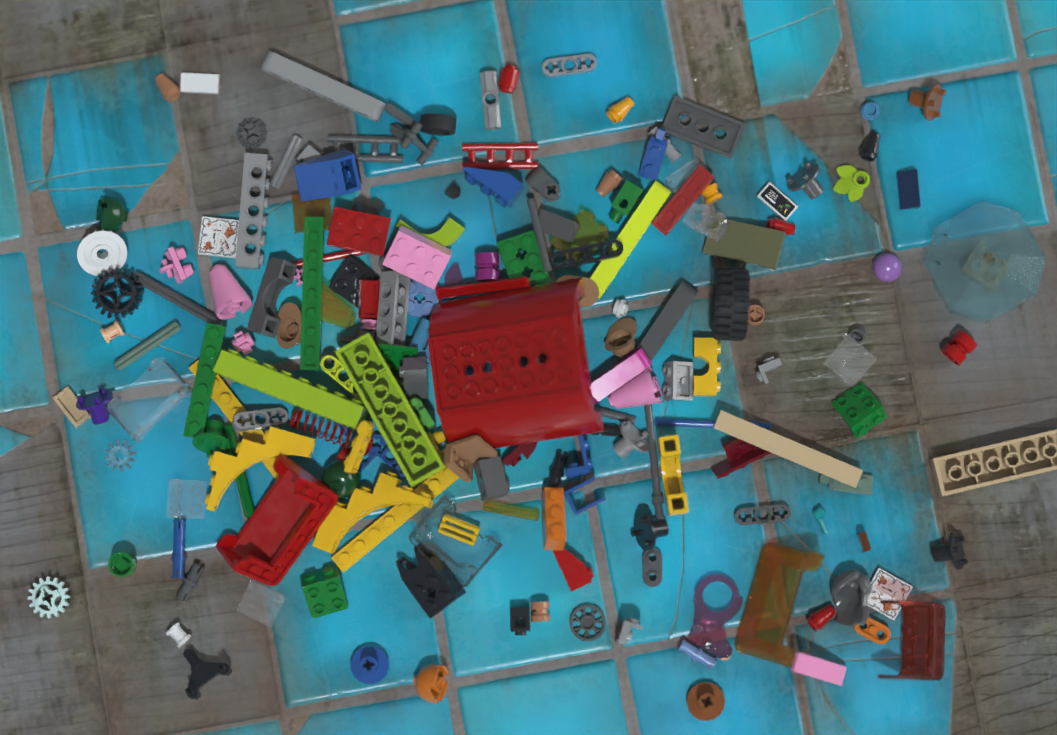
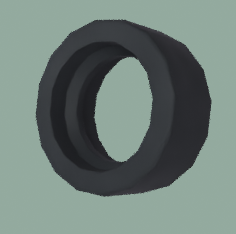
[420,113,457,136]

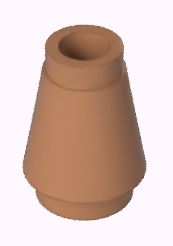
[155,73,181,102]
[596,169,623,197]

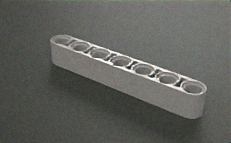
[260,51,386,122]

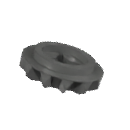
[236,118,267,149]

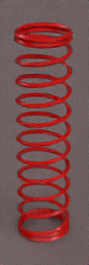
[290,409,373,456]

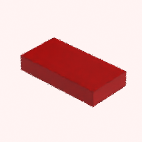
[358,280,380,319]

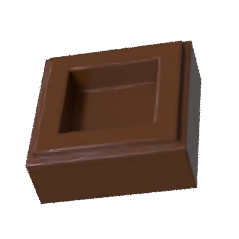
[856,532,871,553]

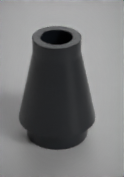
[860,132,881,162]

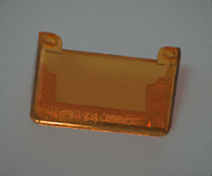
[735,542,825,668]

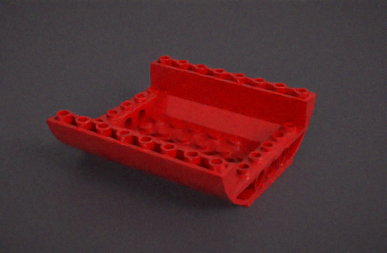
[427,278,604,448]

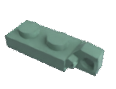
[819,474,873,495]

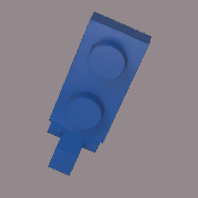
[638,127,668,181]

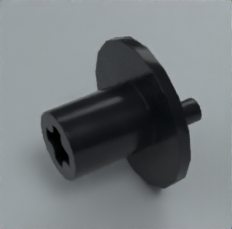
[631,512,669,551]
[932,532,968,570]

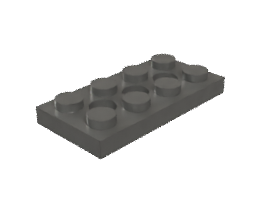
[662,96,746,159]

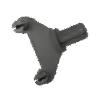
[389,122,439,166]

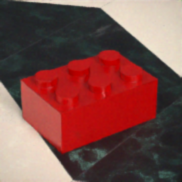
[327,207,391,257]

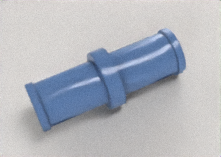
[678,640,717,670]

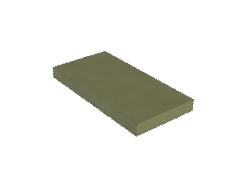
[702,216,786,270]

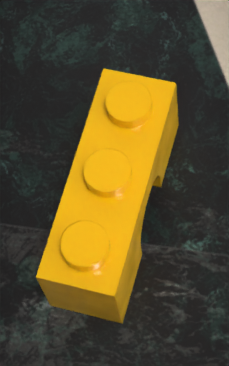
[693,337,721,397]

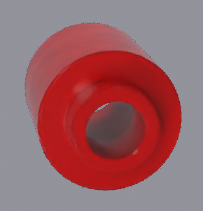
[498,65,520,94]

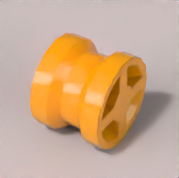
[701,183,723,205]

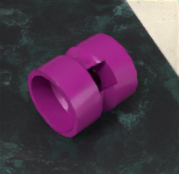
[475,252,500,282]

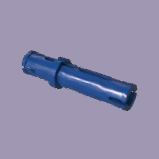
[171,520,186,578]

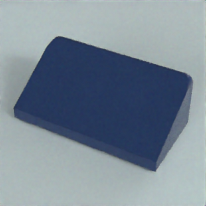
[896,169,921,210]

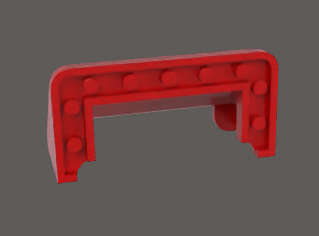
[215,454,338,586]

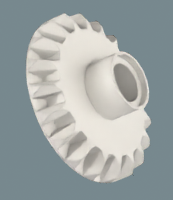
[77,229,127,276]

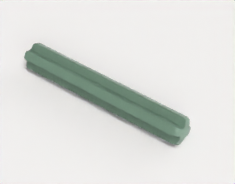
[114,321,181,371]

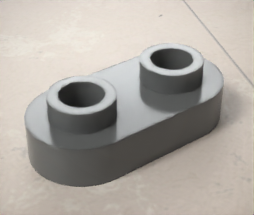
[642,548,662,587]

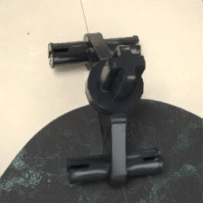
[183,648,232,700]

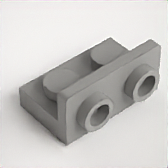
[662,361,693,401]
[615,617,643,645]

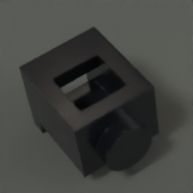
[510,608,530,635]

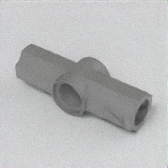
[480,71,502,130]

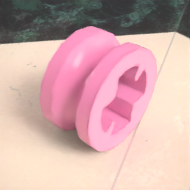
[360,319,377,331]

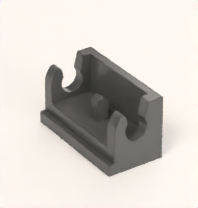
[538,209,580,242]

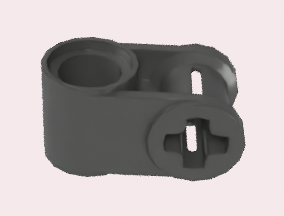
[525,167,560,202]

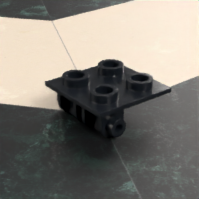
[329,255,379,308]

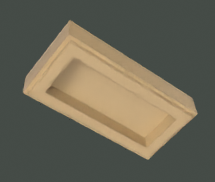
[53,386,91,428]

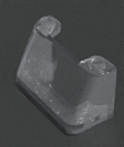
[107,357,193,443]

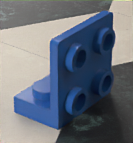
[565,435,593,479]

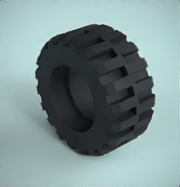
[711,267,750,341]

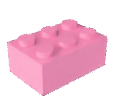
[382,226,452,289]

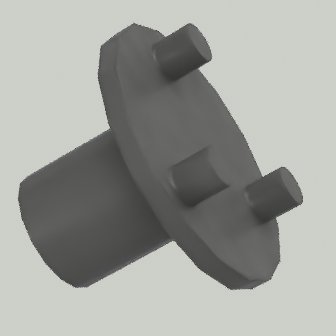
[786,161,823,199]

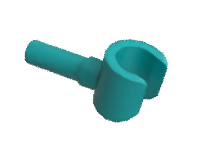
[812,506,828,534]

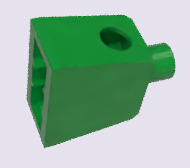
[609,180,645,223]

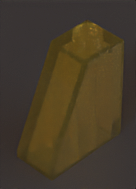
[321,282,356,330]

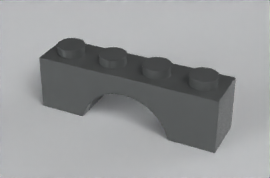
[247,257,298,338]

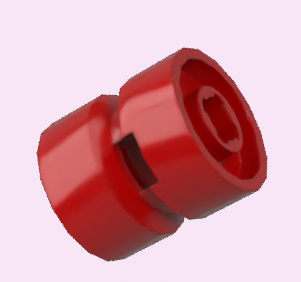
[941,330,977,366]

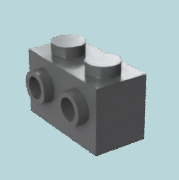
[399,357,429,399]
[473,456,510,501]

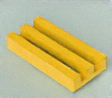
[438,514,481,546]

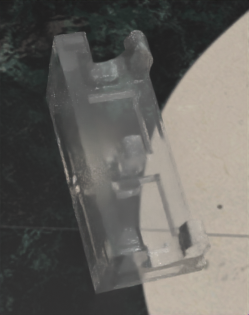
[664,157,700,195]

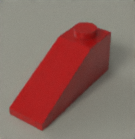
[552,548,594,592]

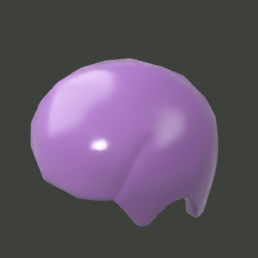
[871,253,902,282]

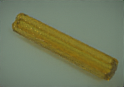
[483,501,540,521]

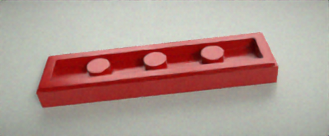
[651,165,715,236]

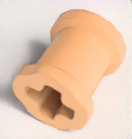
[100,320,125,344]

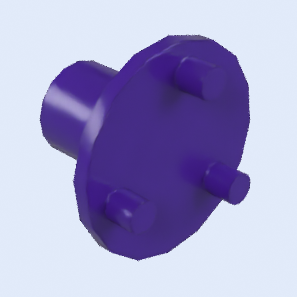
[76,387,113,425]

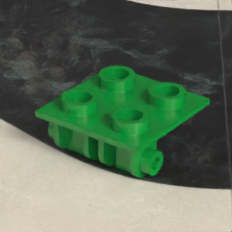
[379,343,418,375]

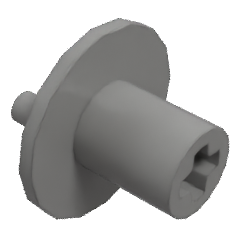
[613,421,649,458]

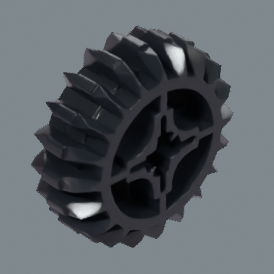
[91,267,143,319]

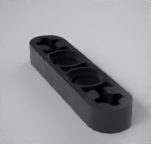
[550,240,623,270]

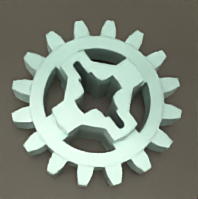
[27,576,71,619]

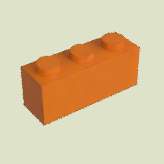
[541,487,566,550]

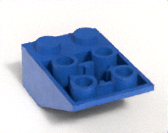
[293,149,361,201]
[463,167,523,208]

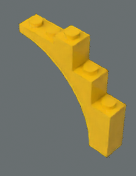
[205,426,317,511]
[312,471,434,554]

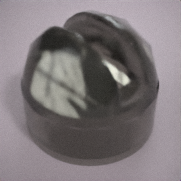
[444,182,461,199]

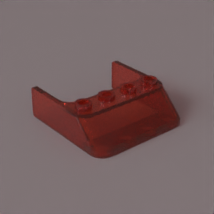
[878,600,946,681]

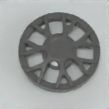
[570,605,606,641]

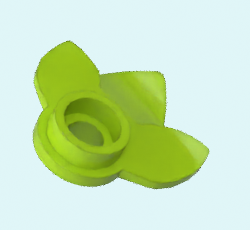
[833,165,870,202]

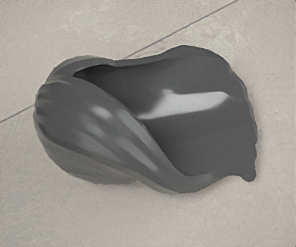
[831,569,871,626]

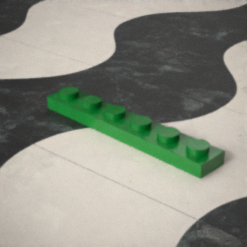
[183,323,226,438]

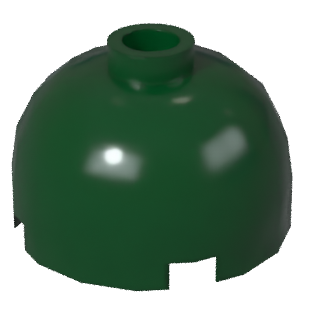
[96,195,128,233]
[322,459,361,499]

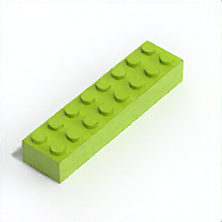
[335,332,445,487]
[213,349,368,431]

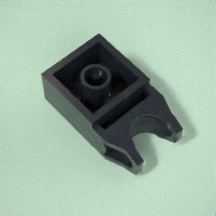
[396,543,466,619]

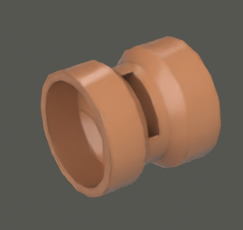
[748,305,765,326]
[530,602,550,622]

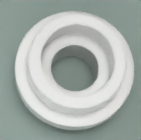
[613,299,628,318]

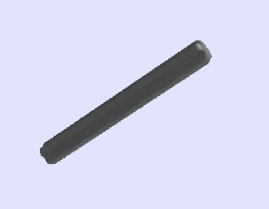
[133,272,218,324]

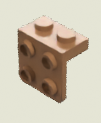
[443,435,497,483]

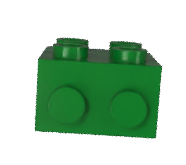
[831,382,887,439]
[300,565,348,618]

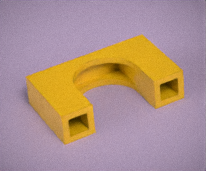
[657,435,689,517]

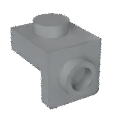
[755,356,782,385]

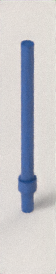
[655,418,771,431]

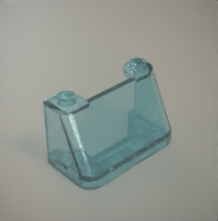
[409,494,503,587]

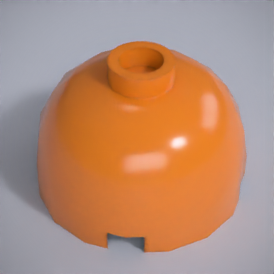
[414,664,449,704]

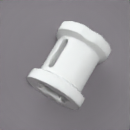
[166,622,191,648]

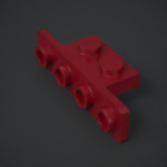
[711,434,780,479]

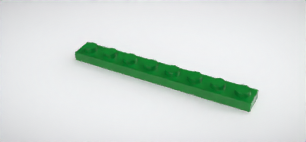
[300,217,324,371]

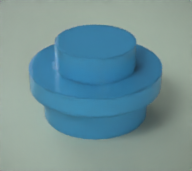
[860,101,880,121]

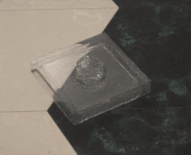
[823,334,878,388]

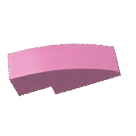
[791,652,847,686]

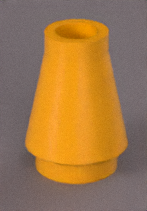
[606,97,634,124]

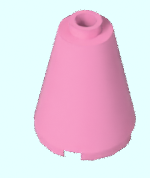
[209,264,252,320]
[608,366,664,409]

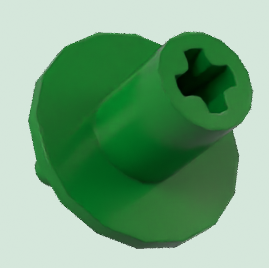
[192,420,231,458]

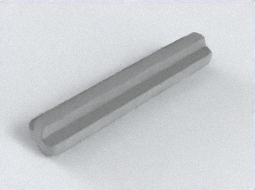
[270,135,302,189]

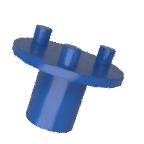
[351,646,389,684]

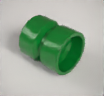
[108,552,137,578]

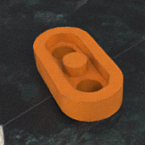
[853,618,891,644]

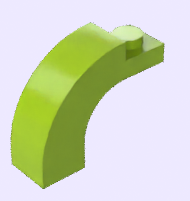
[396,217,465,248]

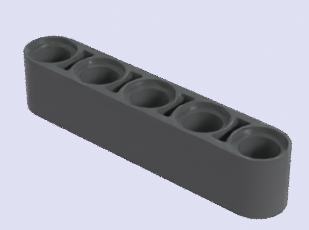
[637,281,698,361]

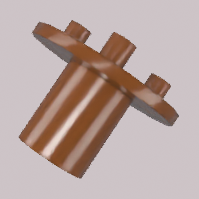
[909,84,946,121]
[686,682,725,721]

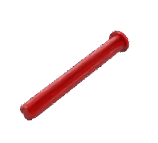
[436,277,530,301]

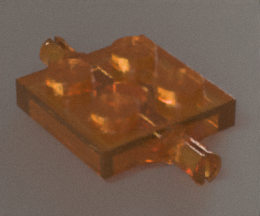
[292,194,332,233]

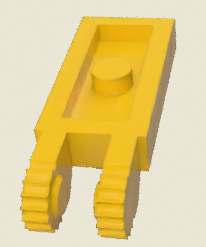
[343,421,374,473]

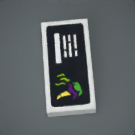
[757,182,798,221]

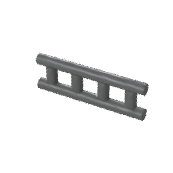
[327,135,403,163]

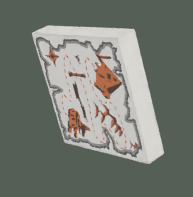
[198,216,239,259]
[867,568,913,621]

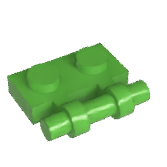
[409,397,436,431]

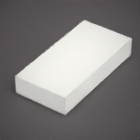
[180,73,220,94]

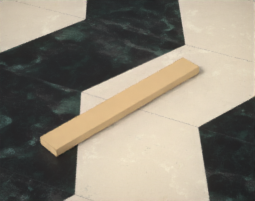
[713,410,863,488]

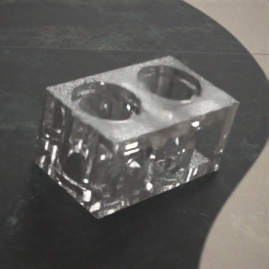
[682,202,730,243]

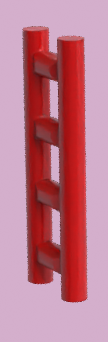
[462,143,538,170]

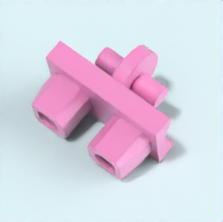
[159,247,194,285]

